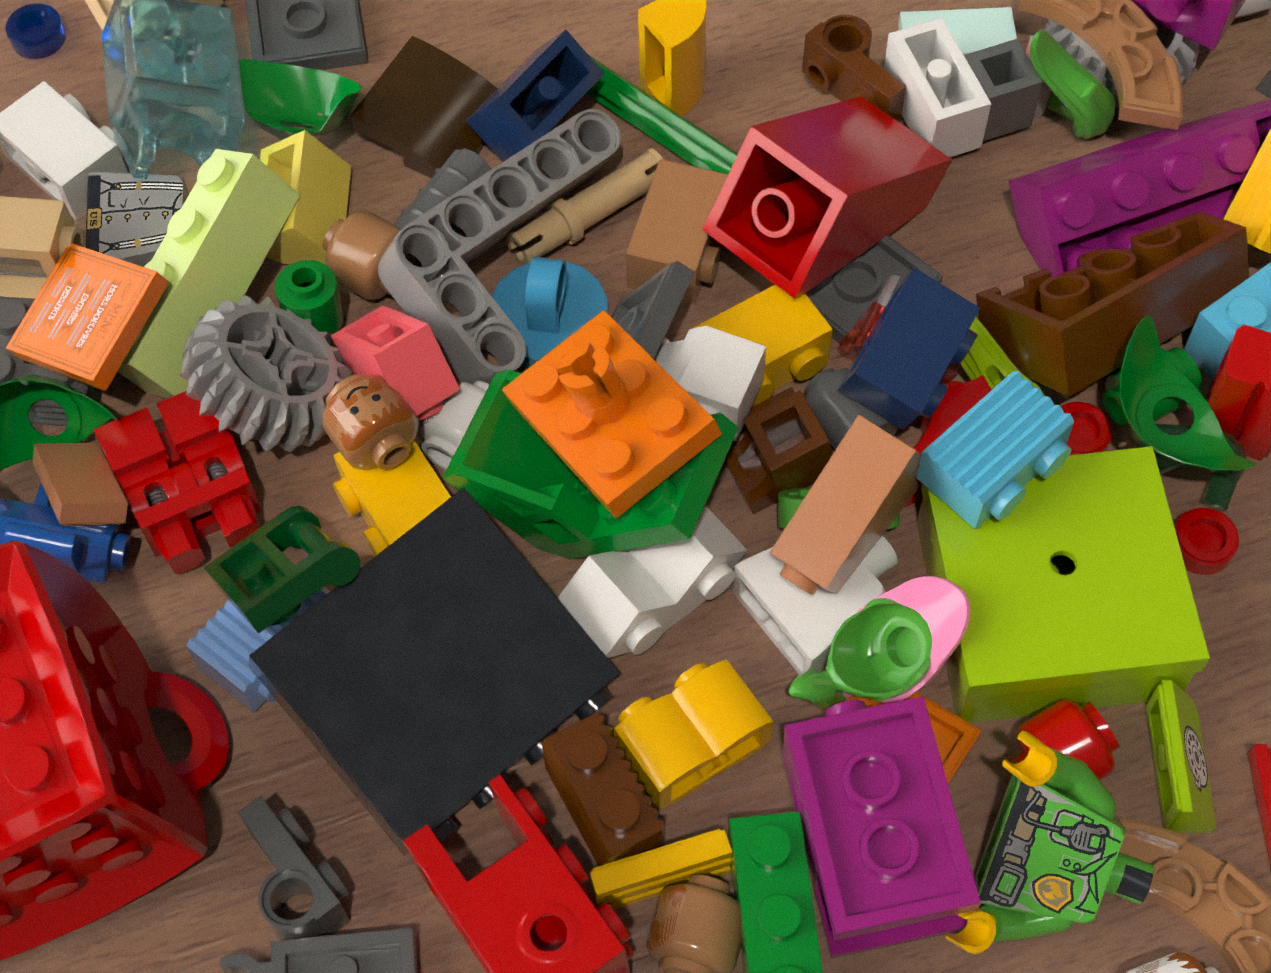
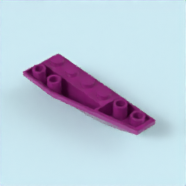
[1008,100,1271,277]

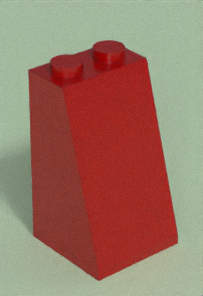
[702,96,953,299]

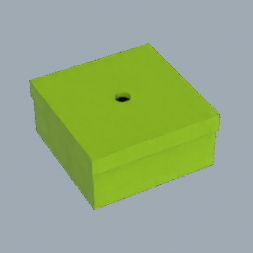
[917,446,1210,723]

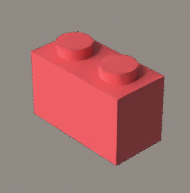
[330,305,460,420]

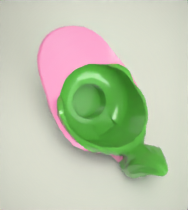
[788,576,971,710]

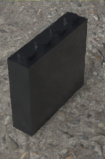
[249,487,620,856]

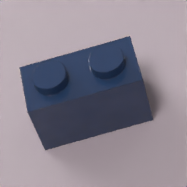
[466,30,605,162]
[838,268,980,430]

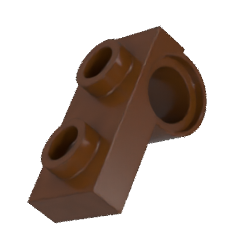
[802,14,906,122]

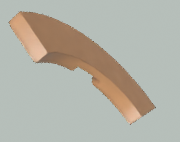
[1018,0,1183,130]
[1119,818,1271,973]

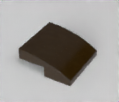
[350,36,498,178]

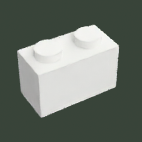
[883,17,991,157]
[0,81,128,221]

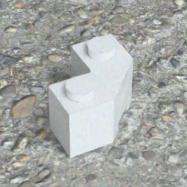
[654,326,766,441]
[557,505,747,658]

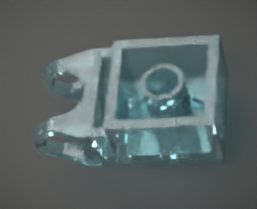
[102,0,245,179]

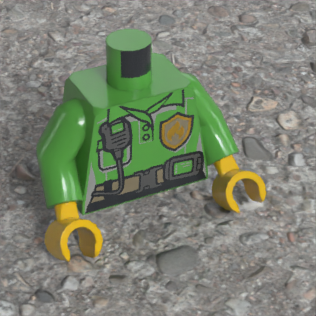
[945,731,1154,954]

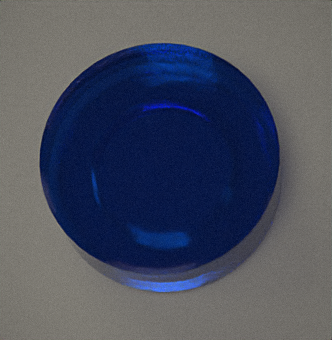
[5,3,66,59]

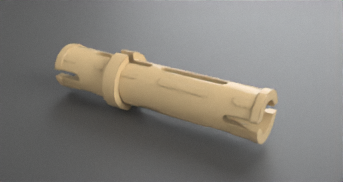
[506,148,664,265]

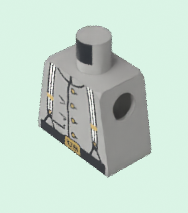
[86,172,189,267]

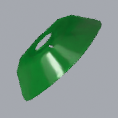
[234,59,362,136]
[1120,315,1255,471]
[0,374,118,471]

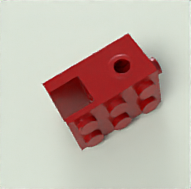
[403,774,634,973]

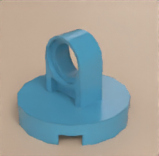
[492,257,608,369]

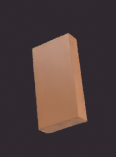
[33,443,128,526]

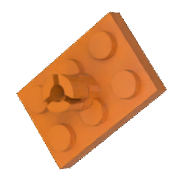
[502,310,722,518]

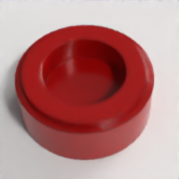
[1061,402,1112,456]
[1174,507,1239,575]

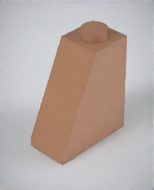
[769,415,922,596]

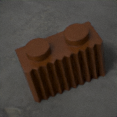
[541,713,665,866]

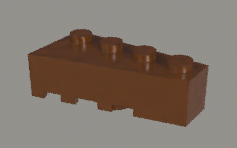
[976,212,1249,396]

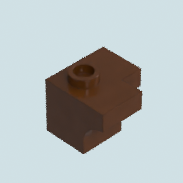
[724,387,833,514]

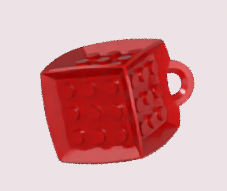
[0,540,229,961]

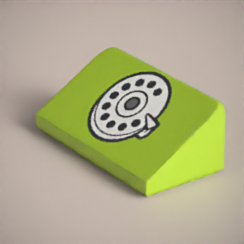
[1146,680,1216,833]

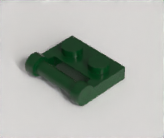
[204,506,360,634]

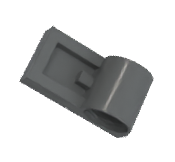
[238,796,350,940]

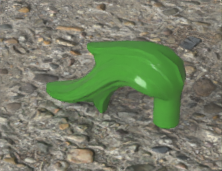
[1030,30,1116,139]

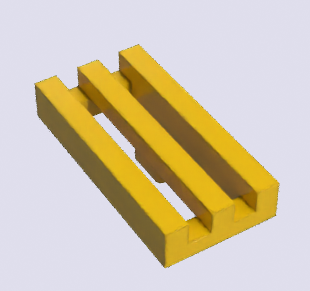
[589,829,733,910]

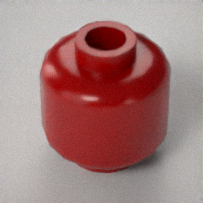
[1012,698,1120,780]

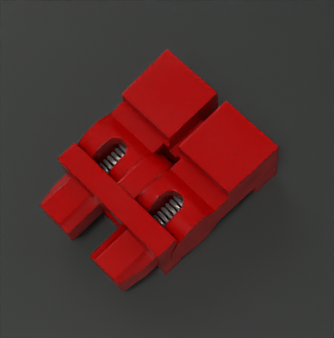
[93,391,262,574]

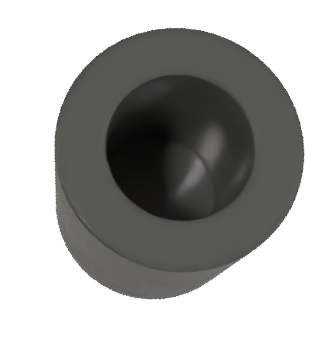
[804,368,897,450]

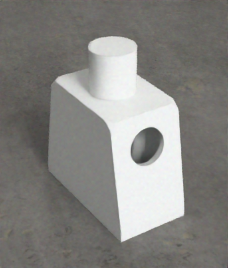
[733,536,898,675]

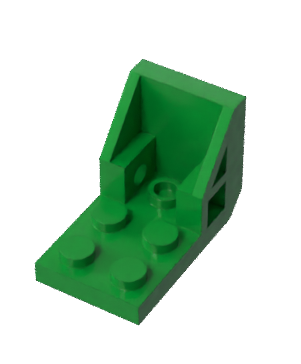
[442,369,739,560]

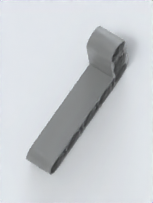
[378,109,621,384]

